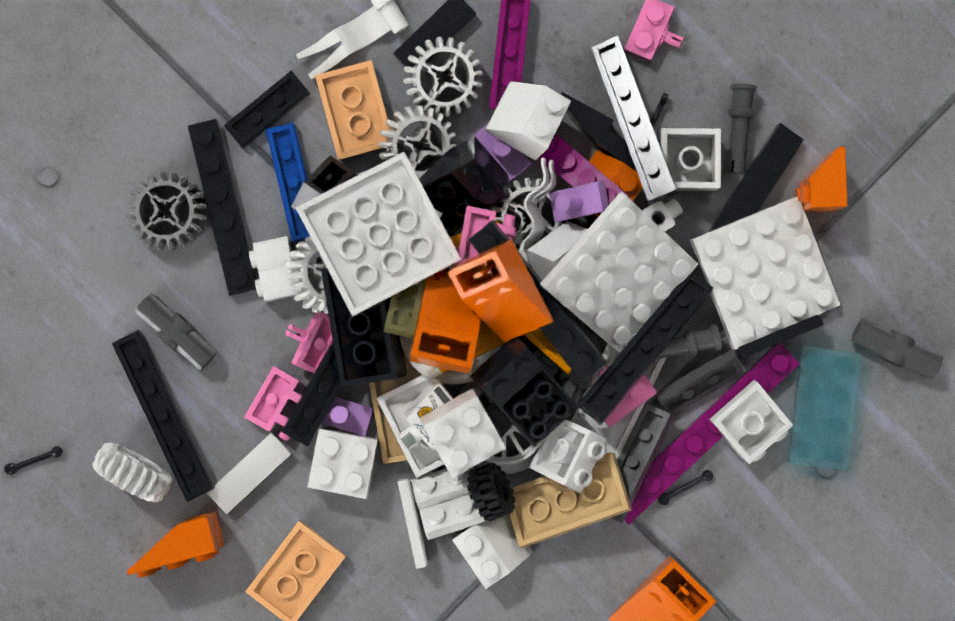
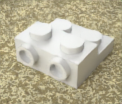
[710,380,793,464]
[529,419,607,493]
[410,466,485,540]

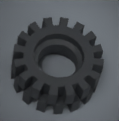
[467,463,515,521]

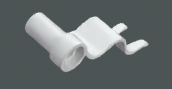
[296,0,410,79]
[517,157,556,265]

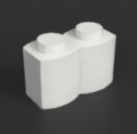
[249,236,297,302]

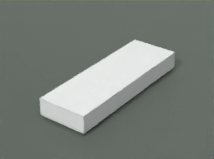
[207,432,292,514]
[397,477,428,569]

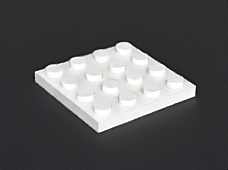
[296,152,461,316]
[540,192,698,353]
[690,196,840,350]

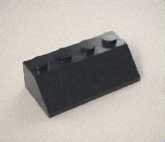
[321,268,408,387]

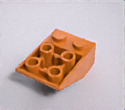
[448,239,554,342]
[409,275,481,374]
[127,511,225,578]
[608,555,717,621]

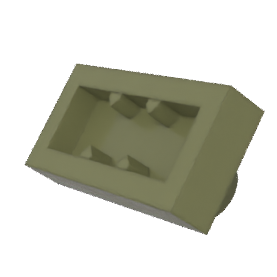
[384,279,426,338]

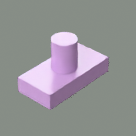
[472,124,531,183]
[549,181,609,223]
[321,397,374,436]

